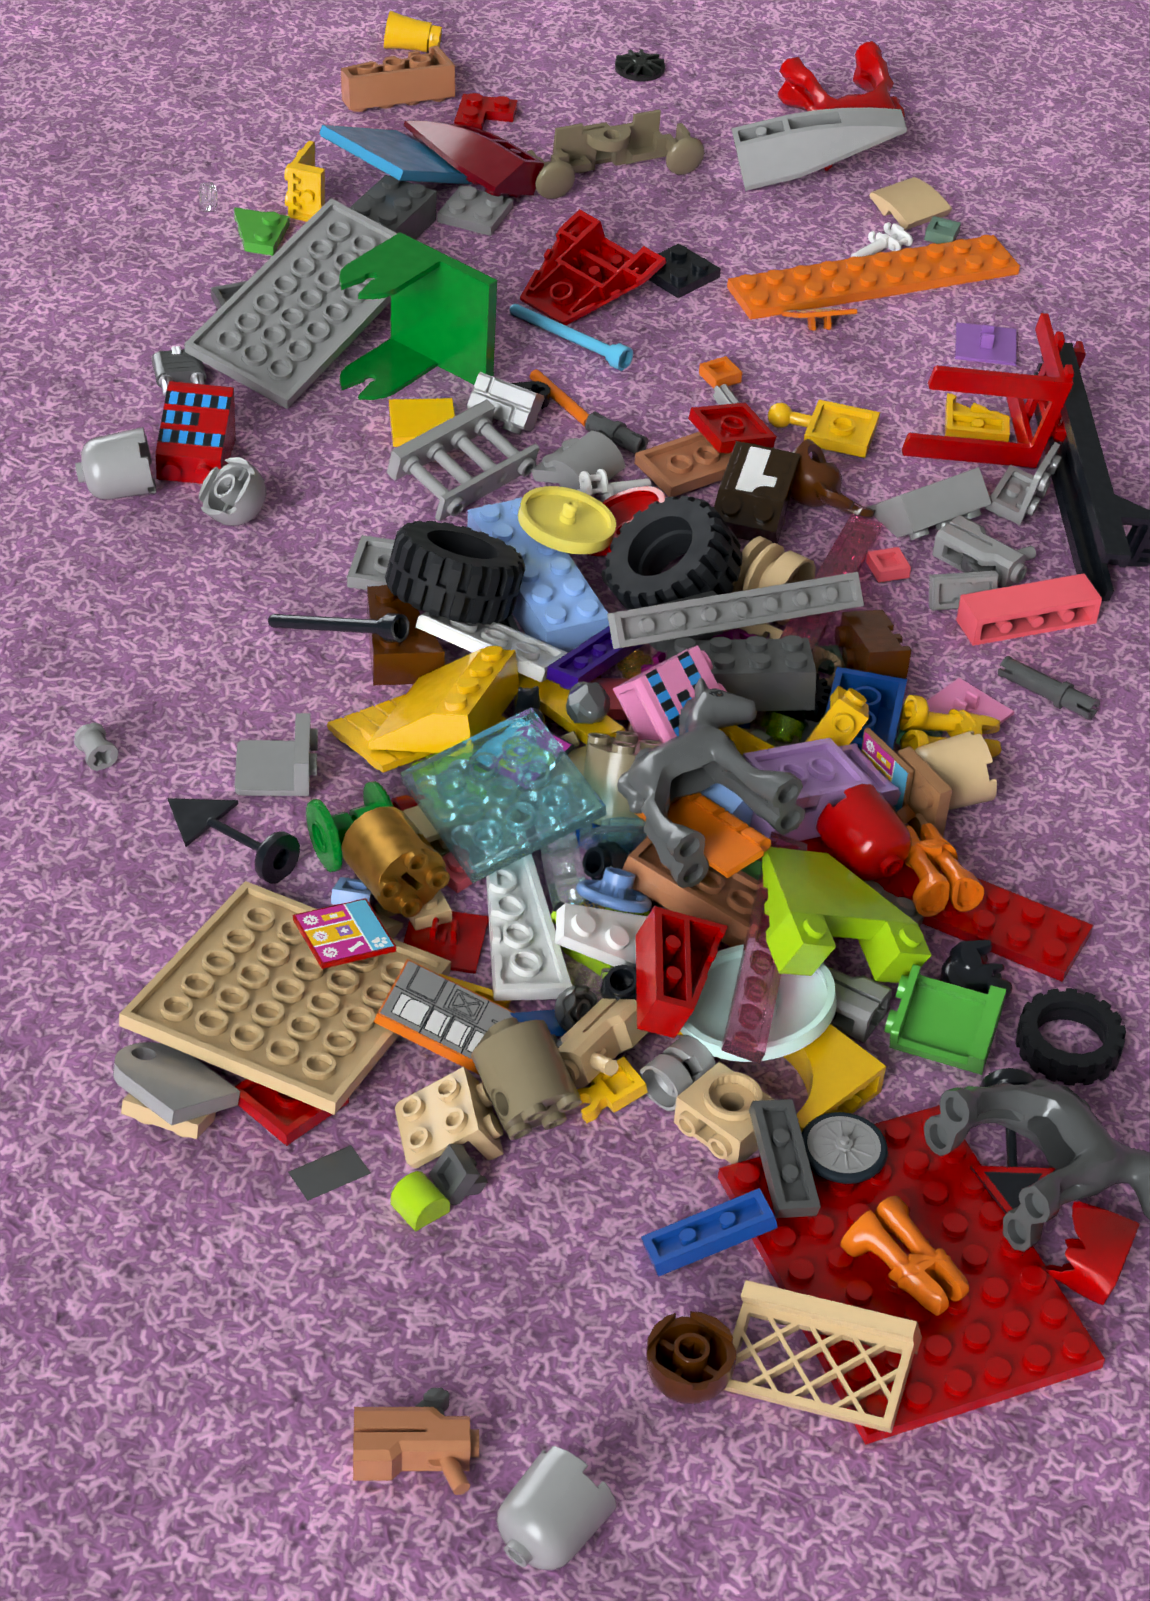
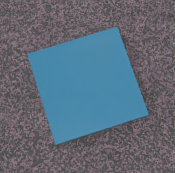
[319,125,473,184]

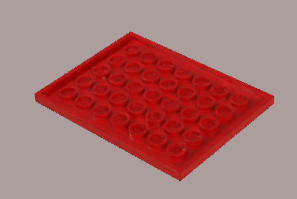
[718,1105,1105,1445]

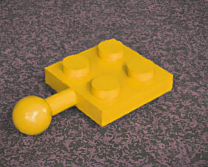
[768,399,880,458]

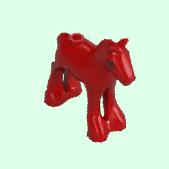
[778,41,905,171]

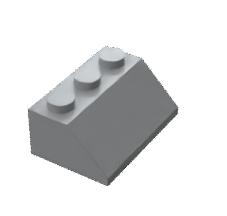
[867,467,992,540]

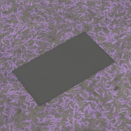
[288,1145,371,1201]

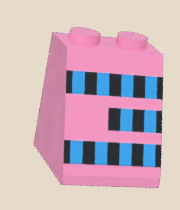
[612,645,727,743]

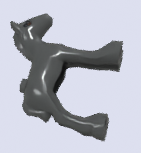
[617,678,805,888]
[924,1079,1150,1251]

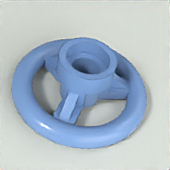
[576,867,652,913]

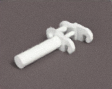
[851,222,913,257]
[577,469,652,502]

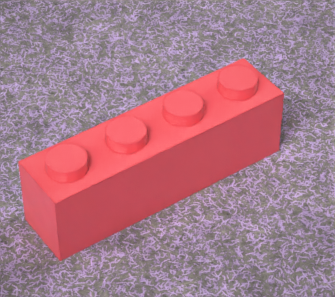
[956,573,1102,646]

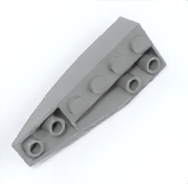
[731,108,907,191]

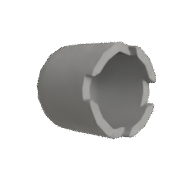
[75,427,156,500]
[496,1446,616,1570]

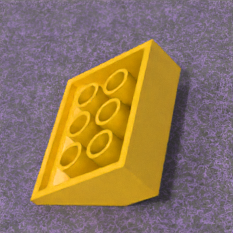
[368,646,520,755]

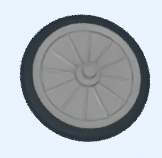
[802,1112,888,1184]

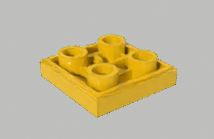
[388,398,455,447]

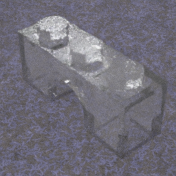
[531,795,586,909]

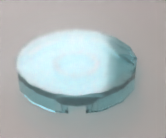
[580,817,647,852]

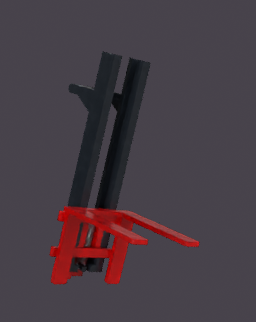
[902,313,1150,601]

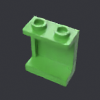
[884,964,1006,1075]

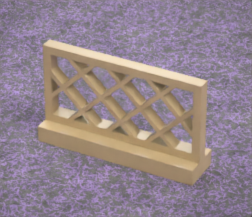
[724,1280,922,1433]

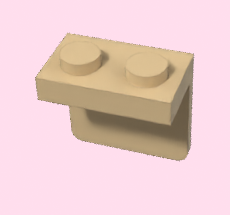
[395,1067,504,1169]

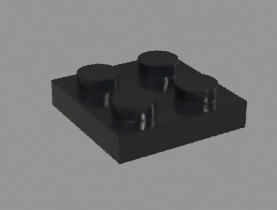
[649,243,721,298]

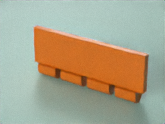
[635,793,771,878]

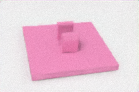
[927,678,1014,737]

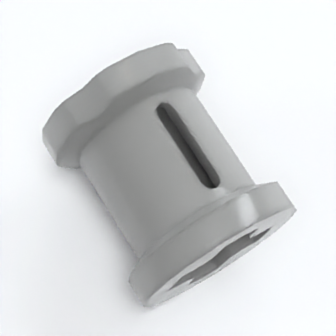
[74,723,118,771]

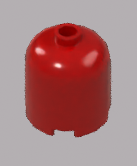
[816,784,912,881]

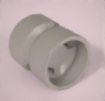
[639,1035,716,1111]

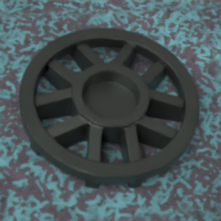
[615,49,665,81]

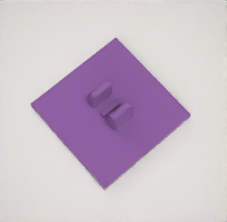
[955,322,1016,366]

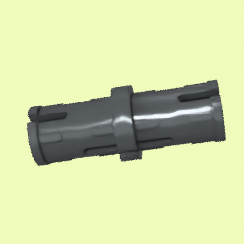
[585,411,648,454]

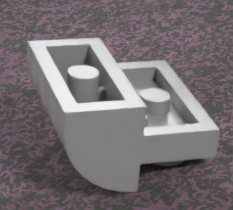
[531,430,626,490]

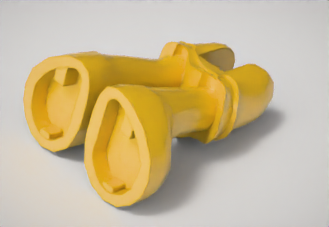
[899,695,1002,758]

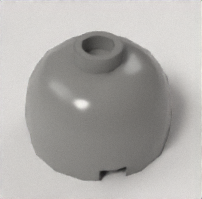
[199,457,266,526]

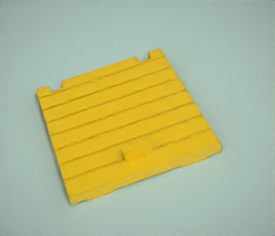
[327,694,508,773]

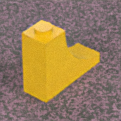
[783,1024,886,1133]

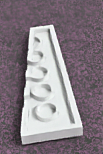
[484,825,572,1001]

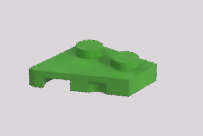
[234,207,290,256]

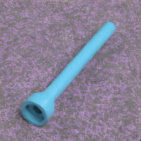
[509,304,633,371]

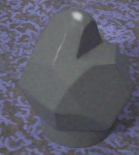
[566,682,610,724]

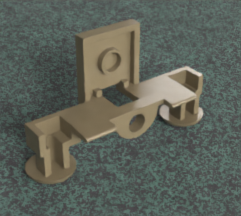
[527,109,705,199]

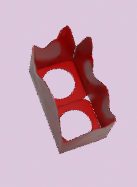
[1044,1201,1140,1305]

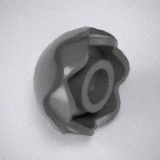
[554,985,597,1032]

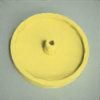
[518,486,616,554]

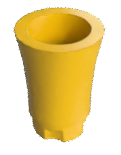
[384,10,442,52]

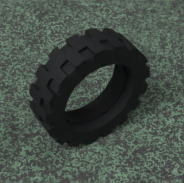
[1016,988,1126,1086]

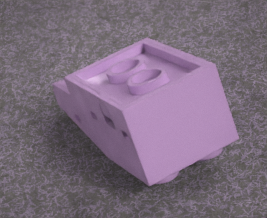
[743,738,901,847]

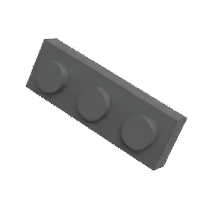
[749,1099,821,1218]

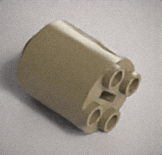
[579,731,663,837]
[471,1017,582,1140]

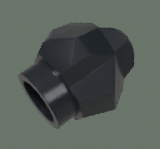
[582,842,629,880]
[600,965,637,1001]

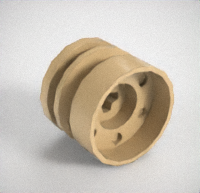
[732,536,816,625]

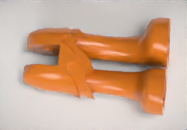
[905,823,984,917]
[840,1196,969,1316]

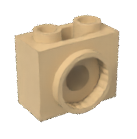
[674,1061,774,1164]

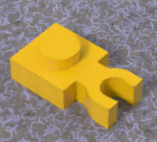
[577,1056,648,1123]

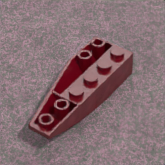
[404,120,544,198]

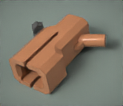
[353,1388,479,1495]

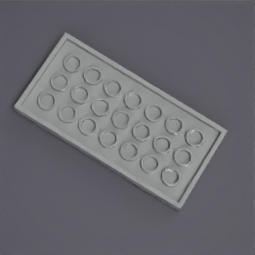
[184,198,397,409]

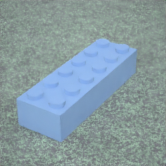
[467,498,609,652]

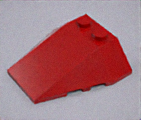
[520,209,667,325]

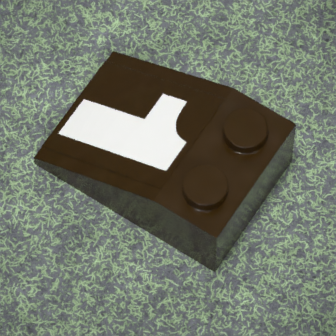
[714,441,801,544]

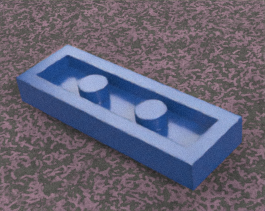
[641,1188,778,1277]

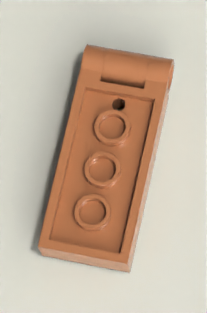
[622,836,770,947]

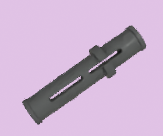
[998,656,1100,720]

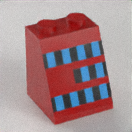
[155,381,236,484]

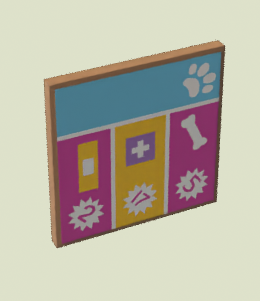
[861,728,914,812]

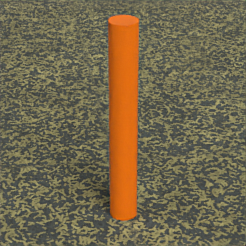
[529,369,590,427]

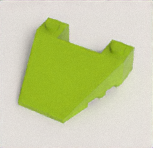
[762,847,932,983]

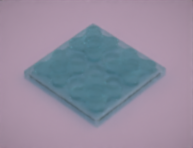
[400,707,607,883]

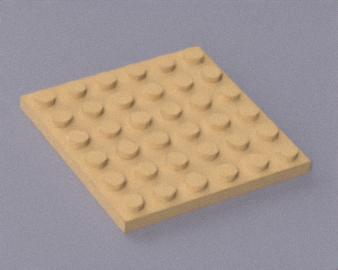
[119,881,451,1115]

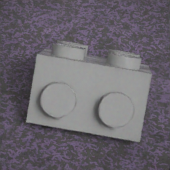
[985,442,1062,525]
[235,713,318,796]

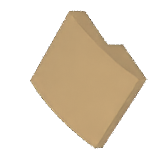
[869,177,952,230]

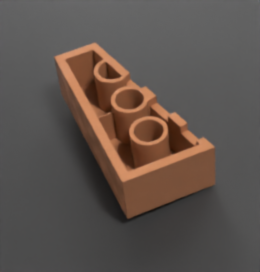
[341,45,455,112]

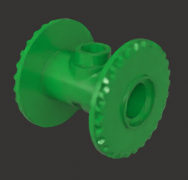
[306,781,393,872]

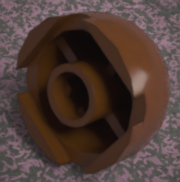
[646,1311,737,1404]

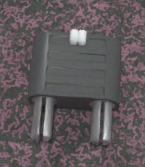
[151,346,207,396]

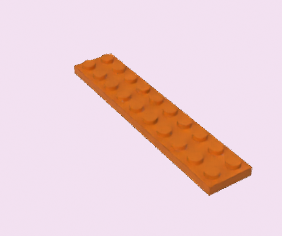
[727,235,1020,320]

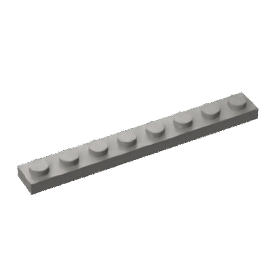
[607,572,864,649]

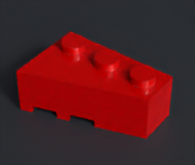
[636,906,728,1038]

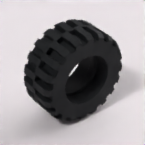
[605,496,742,610]
[385,521,525,625]

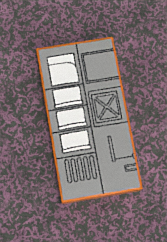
[374,959,515,1075]

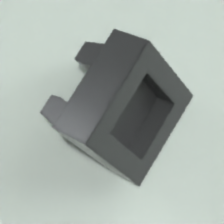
[429,1144,488,1205]

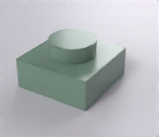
[924,216,961,244]

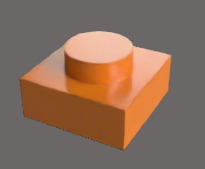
[699,356,743,389]

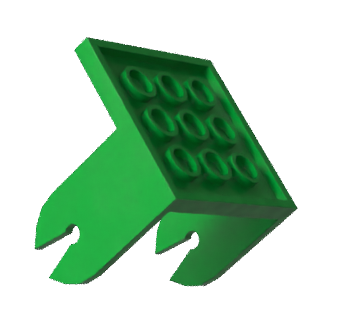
[339,232,497,400]

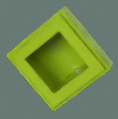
[390,1171,450,1232]

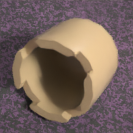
[915,731,997,810]

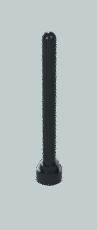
[268,613,409,642]

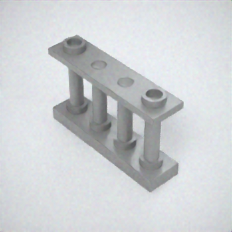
[387,399,540,521]

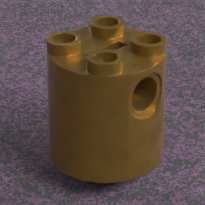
[342,807,450,918]

